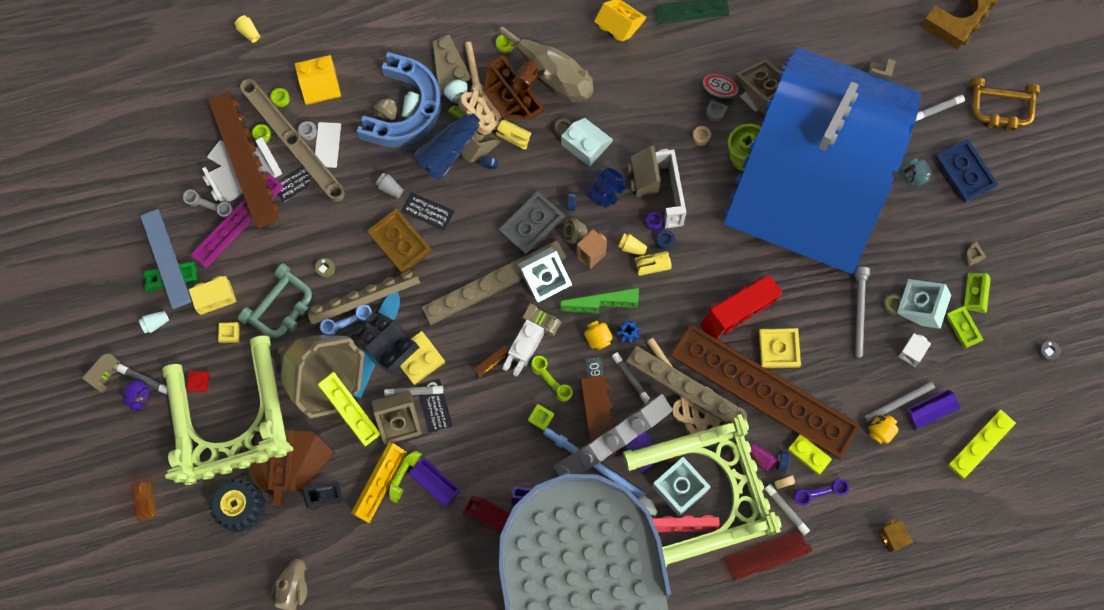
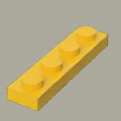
[351,442,407,523]

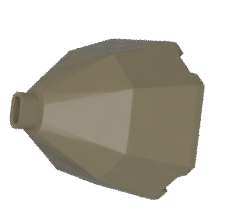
[277,335,364,419]

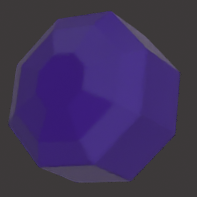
[645,211,664,231]

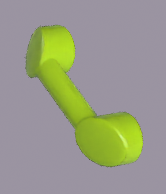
[531,356,573,402]
[389,451,422,503]

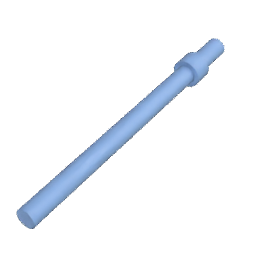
[543,428,646,497]

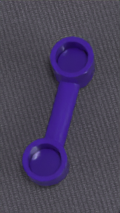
[794,479,849,506]

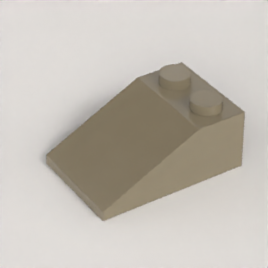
[736,59,781,116]

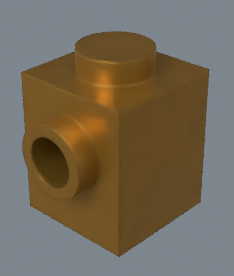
[879,519,913,553]

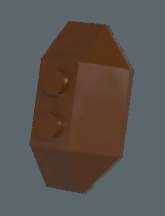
[484,55,545,120]

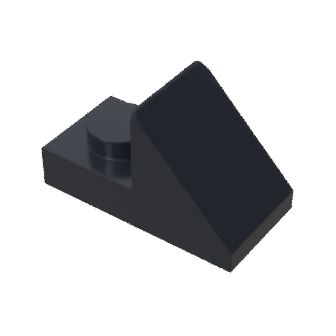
[301,482,343,511]

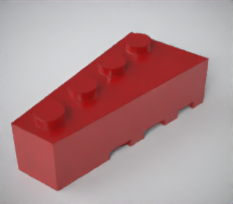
[700,275,783,340]

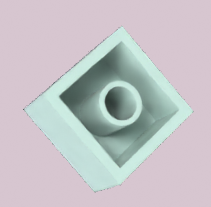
[517,247,572,302]
[652,457,710,517]

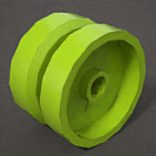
[728,124,761,171]

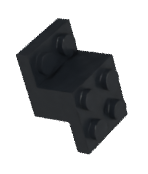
[349,311,420,374]

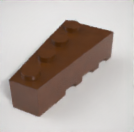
[579,375,616,455]

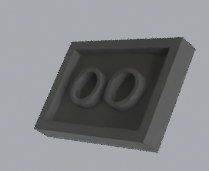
[499,191,565,256]

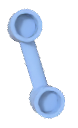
[320,305,372,336]

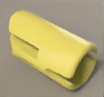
[496,119,531,149]
[635,251,671,276]

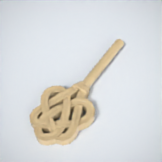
[459,42,502,135]
[647,338,721,434]

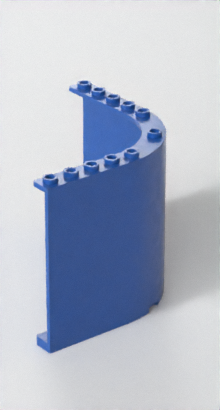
[723,47,921,274]

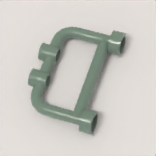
[238,263,312,338]

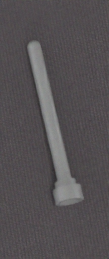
[854,267,870,358]

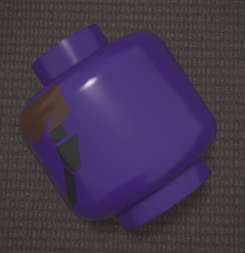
[123,381,149,410]

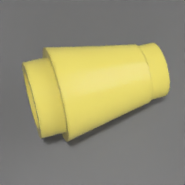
[234,15,260,43]
[618,233,647,256]

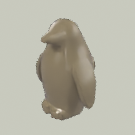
[271,559,307,610]

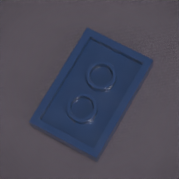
[935,139,998,203]

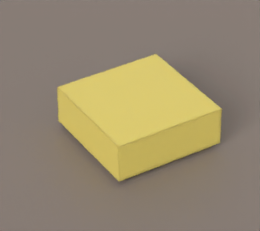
[218,322,240,343]

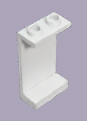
[202,137,282,202]
[656,149,686,229]

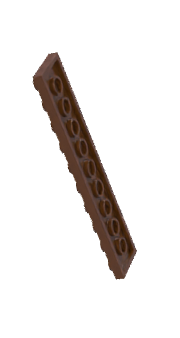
[671,324,860,460]

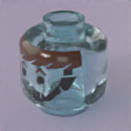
[904,158,933,187]

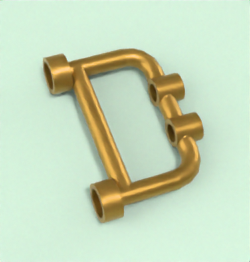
[969,77,1040,131]

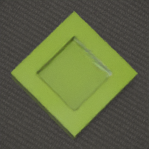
[528,404,555,431]

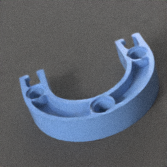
[357,52,441,147]

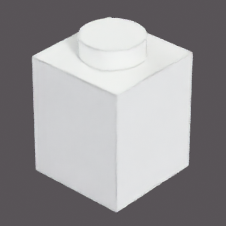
[898,333,931,367]

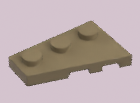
[433,35,472,95]

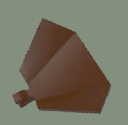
[239,430,335,506]

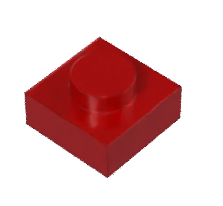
[187,371,210,393]

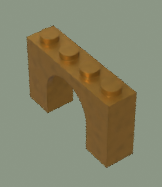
[922,0,998,50]

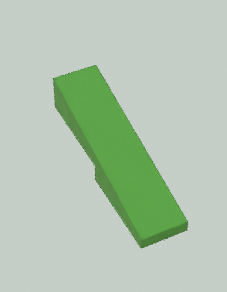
[561,288,639,313]

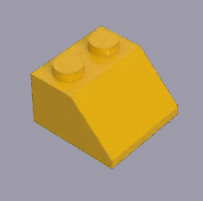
[594,0,646,41]
[295,55,341,105]

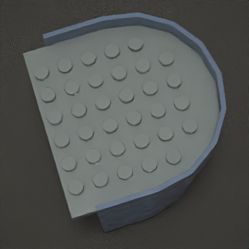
[499,474,671,610]

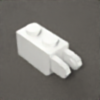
[503,320,544,377]

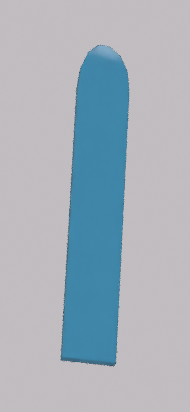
[352,292,400,399]

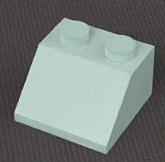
[561,118,613,167]
[897,279,951,329]

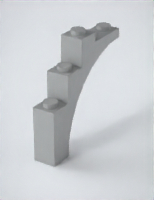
[553,394,673,476]

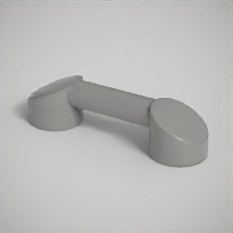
[183,189,233,218]

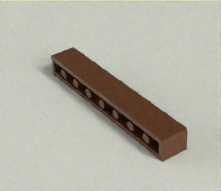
[208,92,280,228]

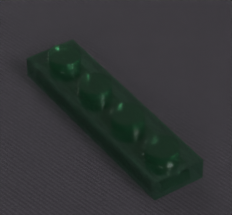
[655,0,729,24]

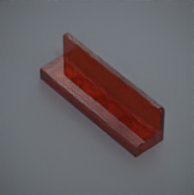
[726,531,812,581]

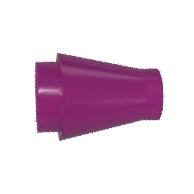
[749,444,778,472]

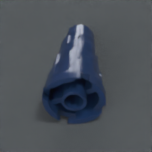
[414,113,480,180]

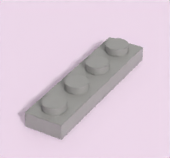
[819,81,859,151]

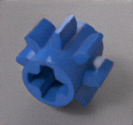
[617,320,641,345]

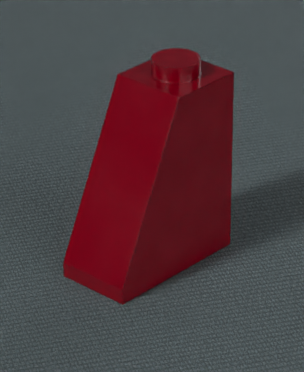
[462,496,510,535]

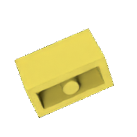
[189,276,237,315]

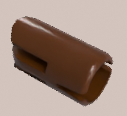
[513,59,539,92]

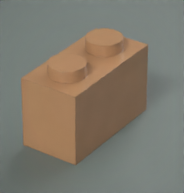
[577,229,607,269]

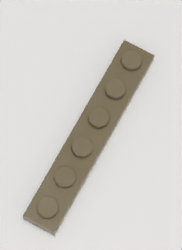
[308,270,420,324]
[626,346,738,424]

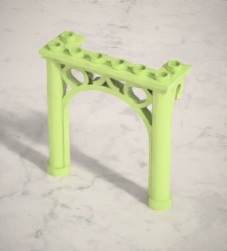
[162,336,293,485]
[623,414,781,567]

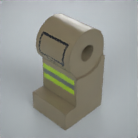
[522,303,561,336]
[83,354,120,393]

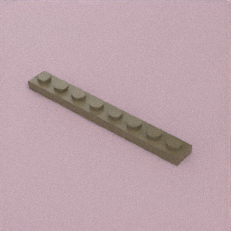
[422,241,566,325]

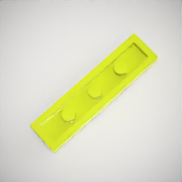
[317,372,380,447]
[947,410,1016,480]

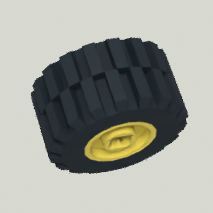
[209,479,265,533]

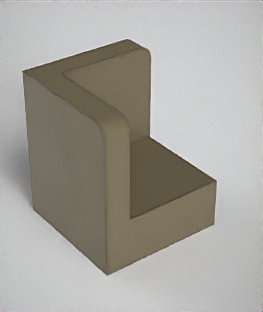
[868,59,896,81]

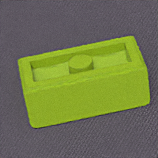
[964,273,990,313]

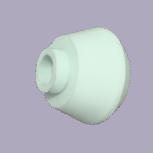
[444,80,467,104]

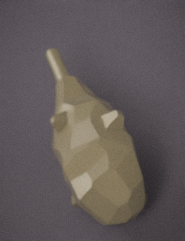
[499,27,593,103]

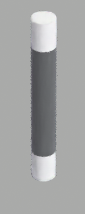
[611,352,651,404]
[117,364,168,395]

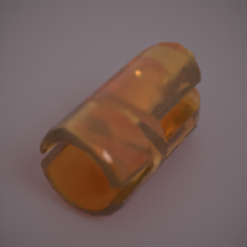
[132,482,157,521]

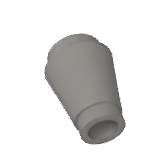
[375,173,404,199]

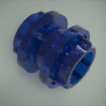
[588,167,626,208]

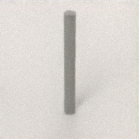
[864,382,935,423]

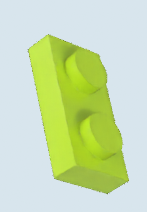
[946,306,983,349]

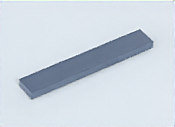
[140,209,192,309]

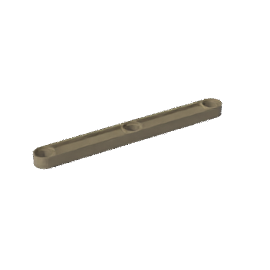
[240,79,345,202]

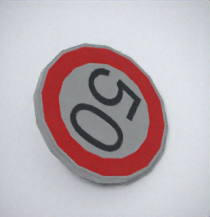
[703,74,738,98]

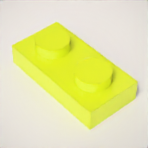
[788,435,832,475]

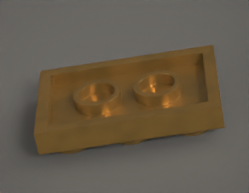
[367,208,432,273]

